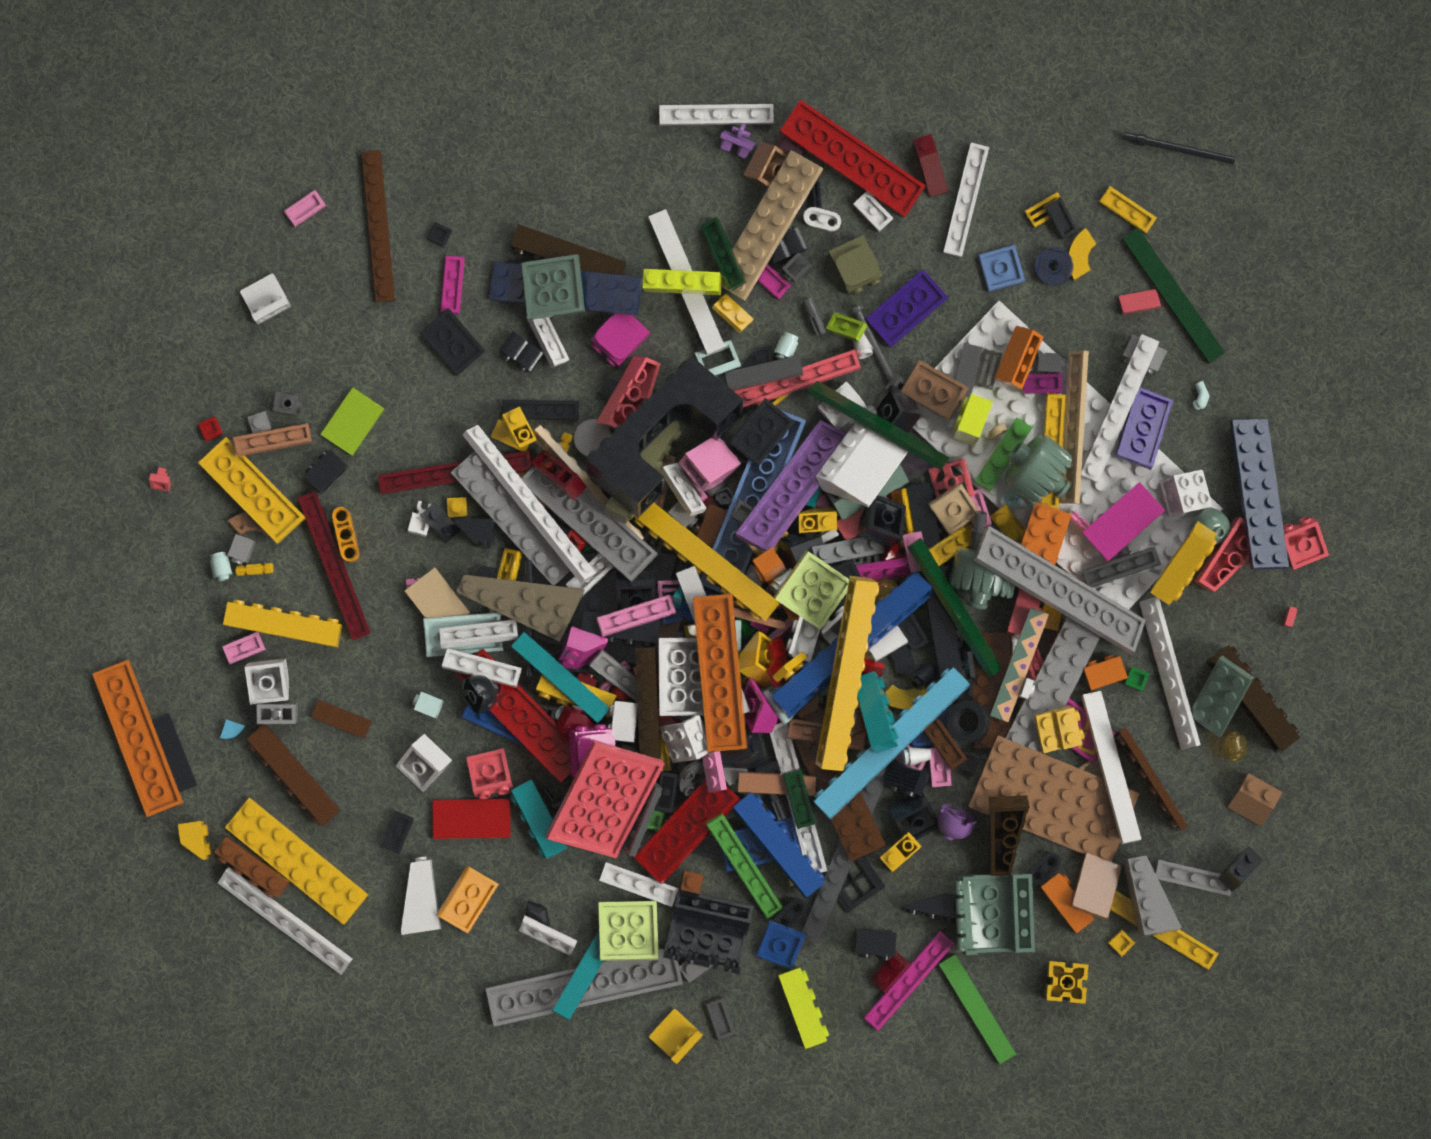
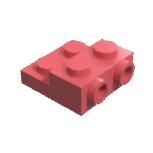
[1283,516,1329,570]
[466,748,513,799]

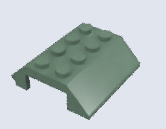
[955,873,1035,955]

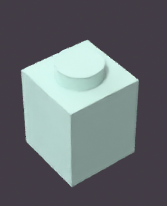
[413,692,444,719]

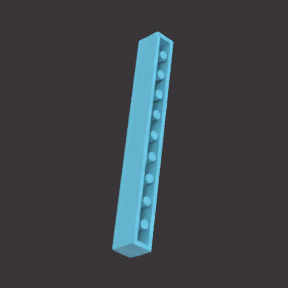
[814,667,970,820]

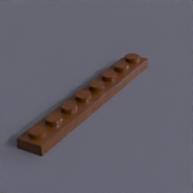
[362,150,395,303]

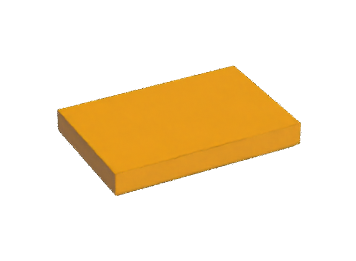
[436,865,499,933]

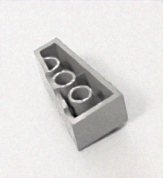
[1123,856,1182,938]

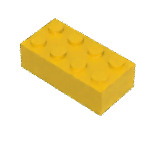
[1150,521,1217,605]

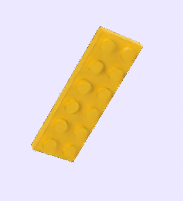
[198,437,306,545]

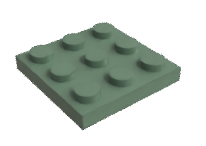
[522,254,585,320]

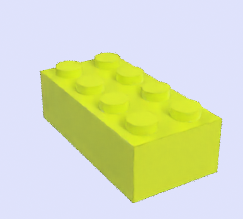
[951,393,993,447]

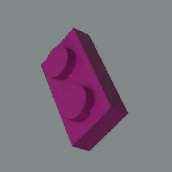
[1023,373,1062,395]

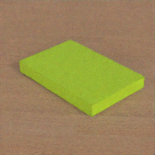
[320,388,385,456]

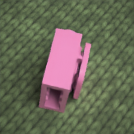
[679,438,741,492]

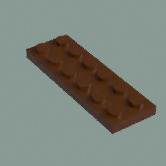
[972,632,1012,749]
[1115,727,1188,831]

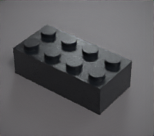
[853,928,897,960]

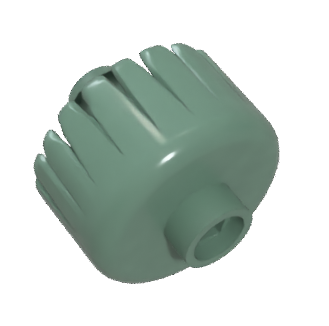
[1004,435,1072,505]
[949,548,1015,610]

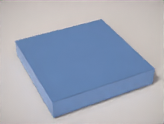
[978,245,1025,292]

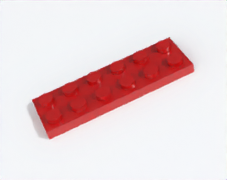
[634,779,740,884]

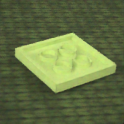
[773,550,849,630]
[598,901,658,961]

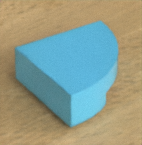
[220,720,245,739]

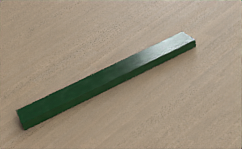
[1122,228,1225,364]
[808,381,950,470]
[907,538,1002,677]

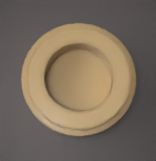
[988,423,1008,440]

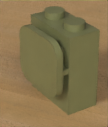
[828,235,883,296]

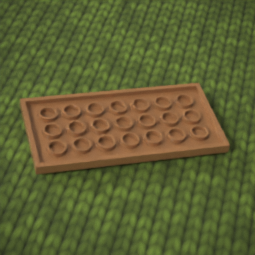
[968,735,1140,862]

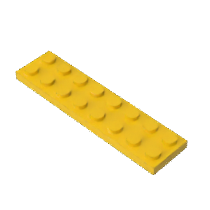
[225,798,369,925]

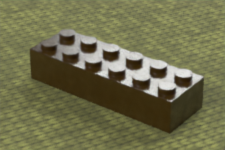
[1206,645,1300,753]

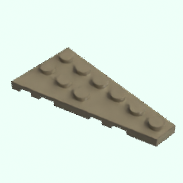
[456,575,585,642]

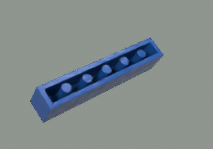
[732,793,825,899]

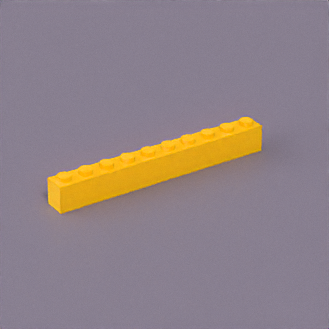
[634,503,780,621]
[815,576,879,771]

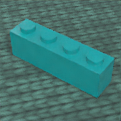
[857,671,899,754]
[510,780,568,859]

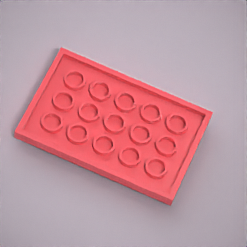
[546,740,665,858]

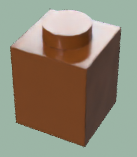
[681,871,704,894]

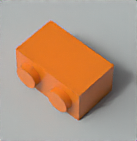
[1083,654,1128,691]

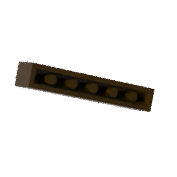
[511,224,627,275]
[635,647,661,760]

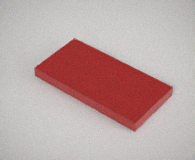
[433,799,511,839]

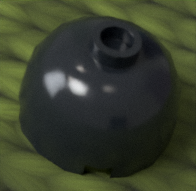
[462,675,498,715]

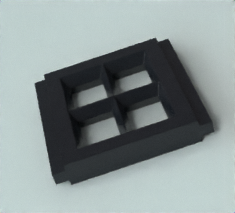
[822,856,885,913]

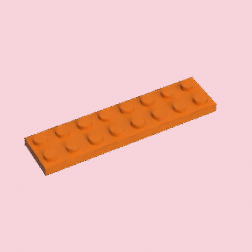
[693,594,747,752]
[92,660,184,817]

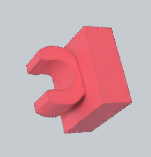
[149,467,171,492]

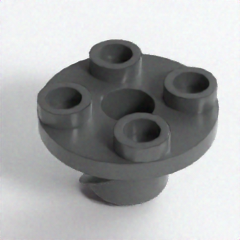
[677,760,706,796]

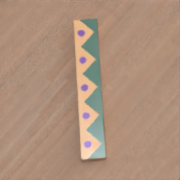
[990,607,1049,722]

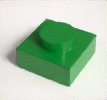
[1124,667,1150,692]

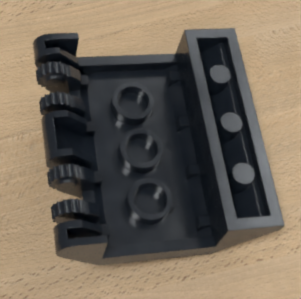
[663,889,754,974]

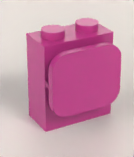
[591,314,650,368]
[569,724,615,778]

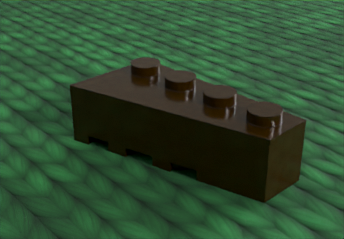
[989,795,1030,876]

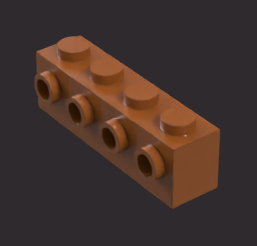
[215,837,291,898]

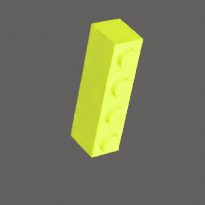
[642,269,722,295]
[778,967,829,1049]

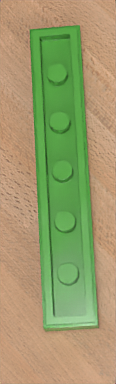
[706,813,783,919]
[939,954,1016,1064]

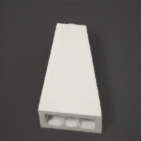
[401,857,441,935]

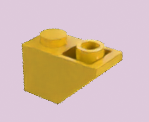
[502,407,537,449]
[798,507,837,533]
[178,821,211,860]
[879,832,922,872]

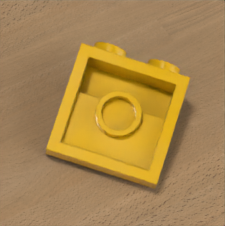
[1033,706,1084,753]

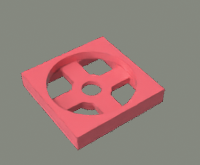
[928,458,975,498]

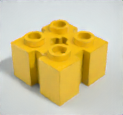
[1045,961,1088,1004]

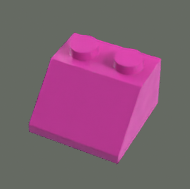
[558,627,608,669]
[743,678,778,733]

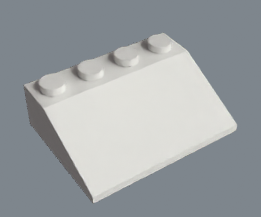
[816,421,908,507]
[659,638,704,716]

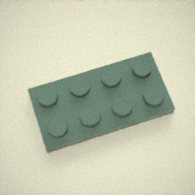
[1191,656,1254,737]

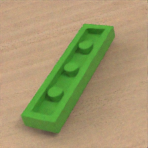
[974,417,1033,491]

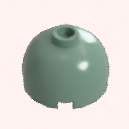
[1191,507,1230,546]

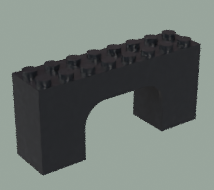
[586,357,743,518]

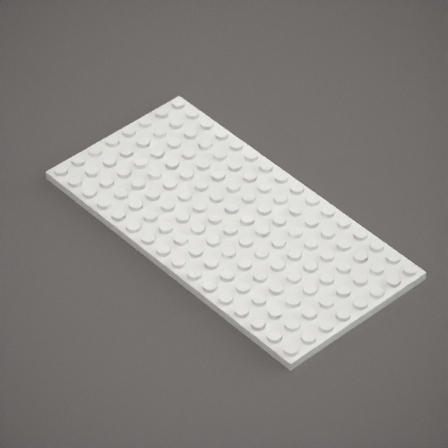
[913,301,1223,610]

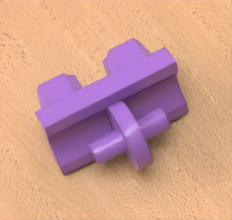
[720,124,756,158]

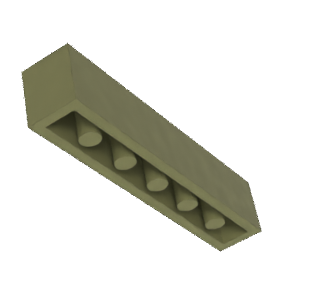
[605,421,681,524]

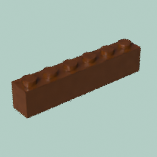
[247,724,342,826]

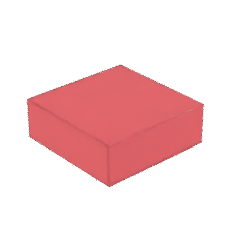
[1282,606,1297,628]

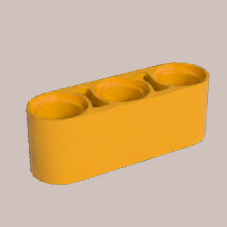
[332,507,360,563]

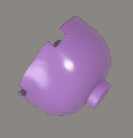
[937,804,977,840]

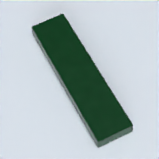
[701,217,747,292]

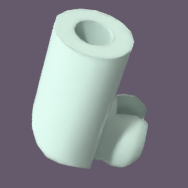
[1193,381,1209,410]

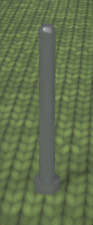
[849,305,894,382]

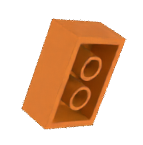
[1019,502,1072,565]

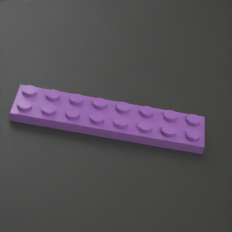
[736,420,846,552]

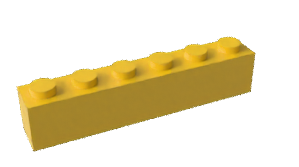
[223,599,343,648]

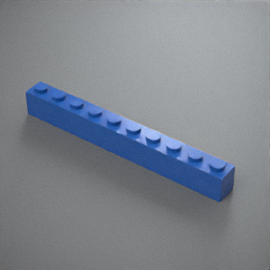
[771,571,934,719]

